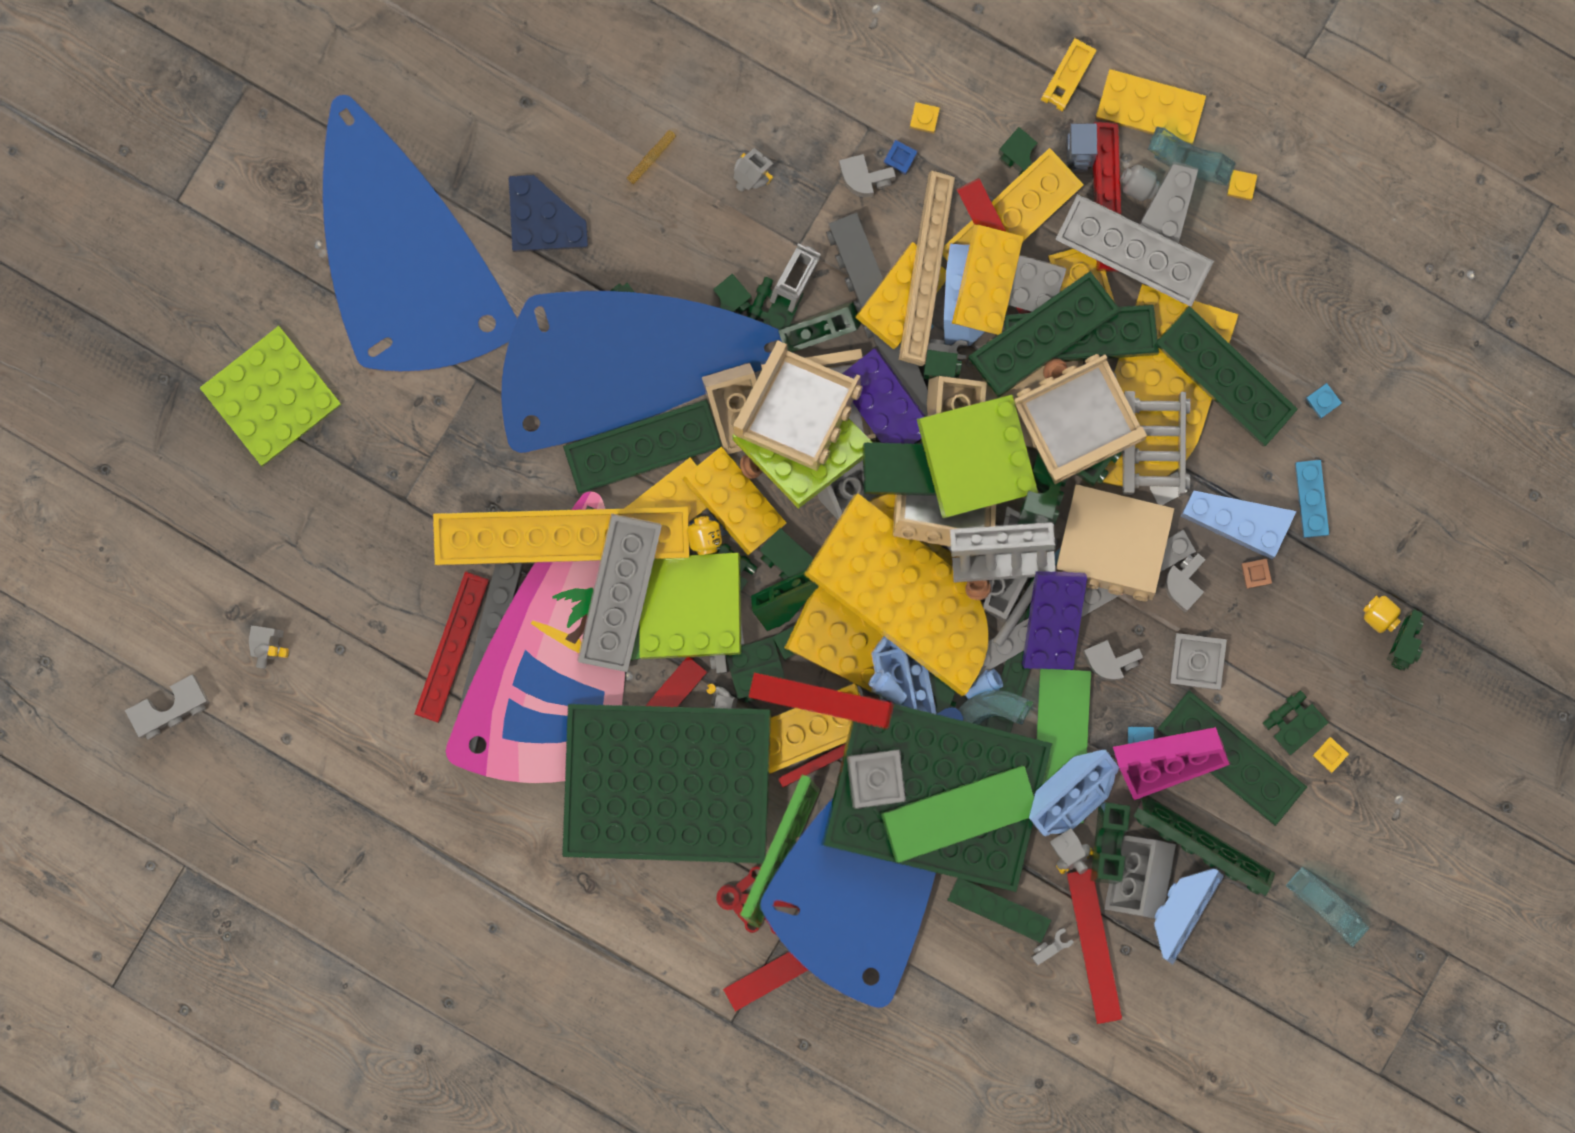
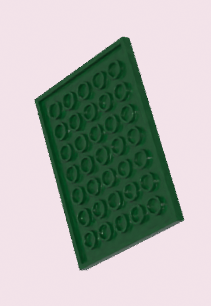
[822,695,1052,892]
[562,704,771,864]

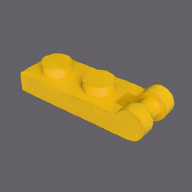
[1041,38,1097,112]

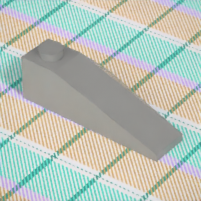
[817,460,879,520]

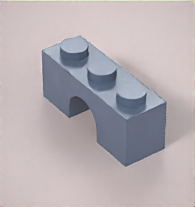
[1066,124,1097,172]

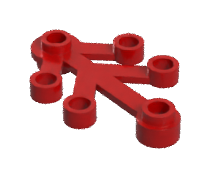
[716,867,800,935]

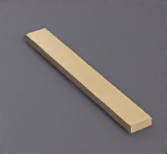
[899,171,955,366]

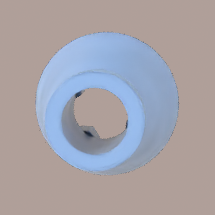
[966,669,1003,700]
[869,670,907,705]

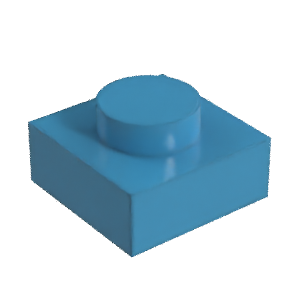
[1306,383,1342,419]
[1127,727,1154,744]

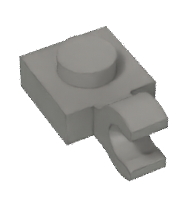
[927,339,967,361]
[1031,928,1073,966]

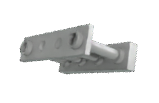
[1122,391,1190,496]
[950,523,1056,582]

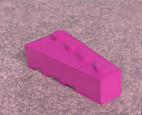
[1113,727,1230,800]

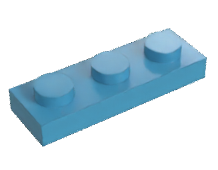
[1295,460,1329,538]

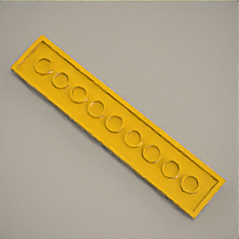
[433,507,689,565]

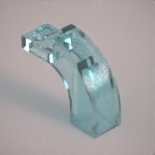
[1148,126,1236,186]
[958,691,1033,725]
[1285,867,1370,947]

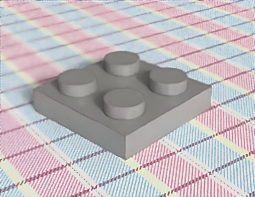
[1008,255,1066,311]
[1170,633,1227,690]
[847,750,905,808]

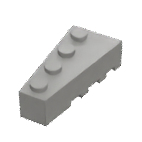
[1139,162,1198,243]
[983,507,1037,622]

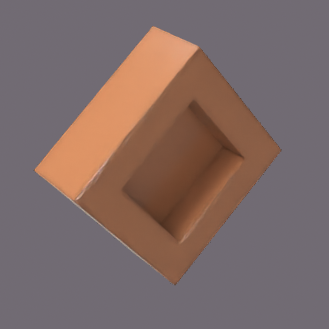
[1241,559,1272,589]

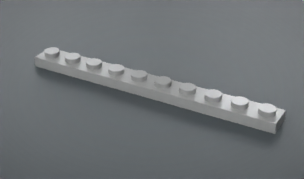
[977,530,1196,677]

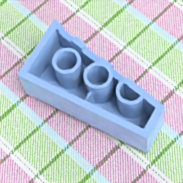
[1181,491,1296,560]

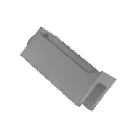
[770,243,821,312]

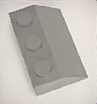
[1104,835,1176,919]

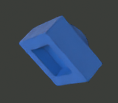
[883,140,918,175]

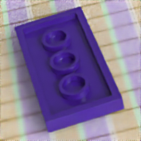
[842,348,926,444]
[1022,571,1087,670]

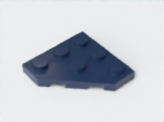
[509,175,588,252]

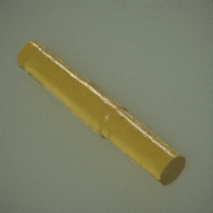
[626,130,676,185]

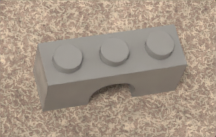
[125,674,210,740]

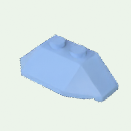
[944,244,985,346]
[871,636,936,714]
[1029,749,1119,836]
[1154,869,1224,964]

